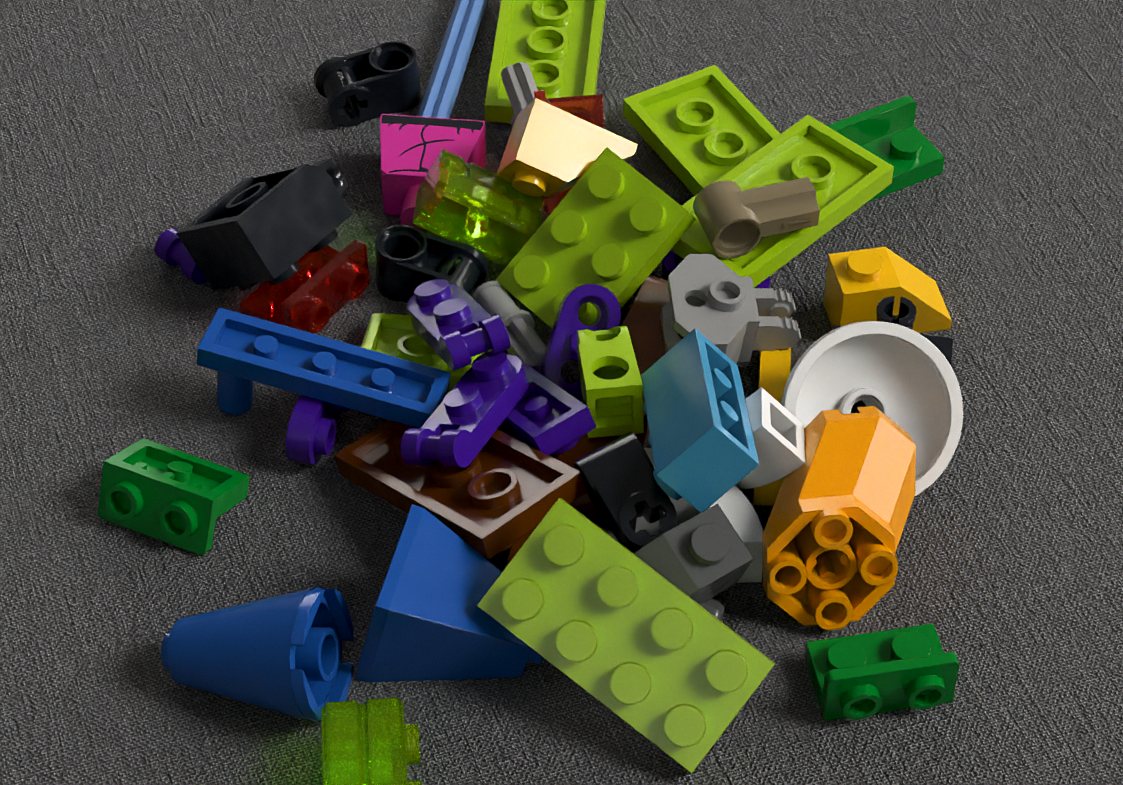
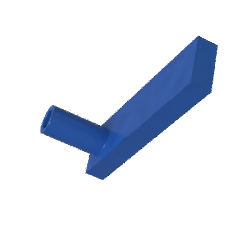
[197,307,451,428]

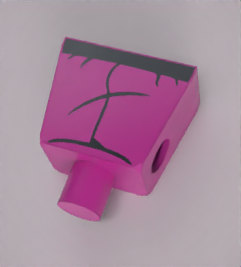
[380,114,486,232]

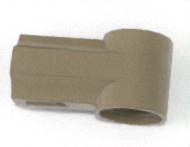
[693,177,820,259]

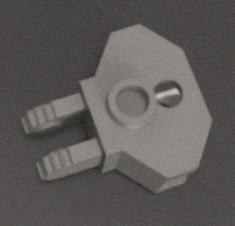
[660,254,802,363]

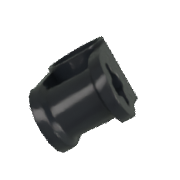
[314,41,421,127]
[375,225,489,303]
[573,431,677,554]

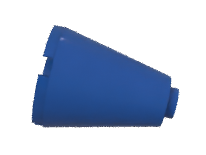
[161,587,354,722]

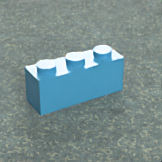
[641,328,759,513]

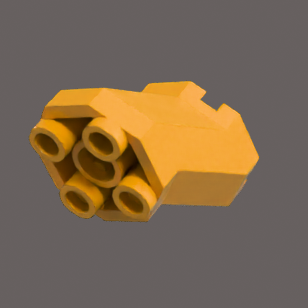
[762,406,916,630]

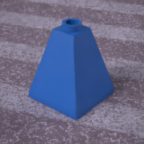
[354,504,542,682]

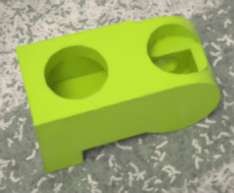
[577,326,644,438]

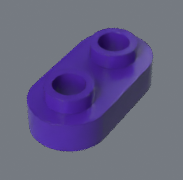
[541,284,621,401]
[286,395,350,465]

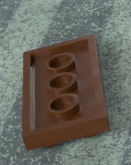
[334,420,587,560]

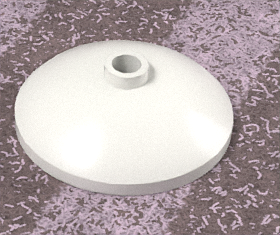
[781,321,963,497]

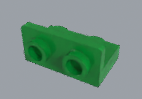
[826,95,945,202]
[97,438,250,555]
[805,623,959,721]

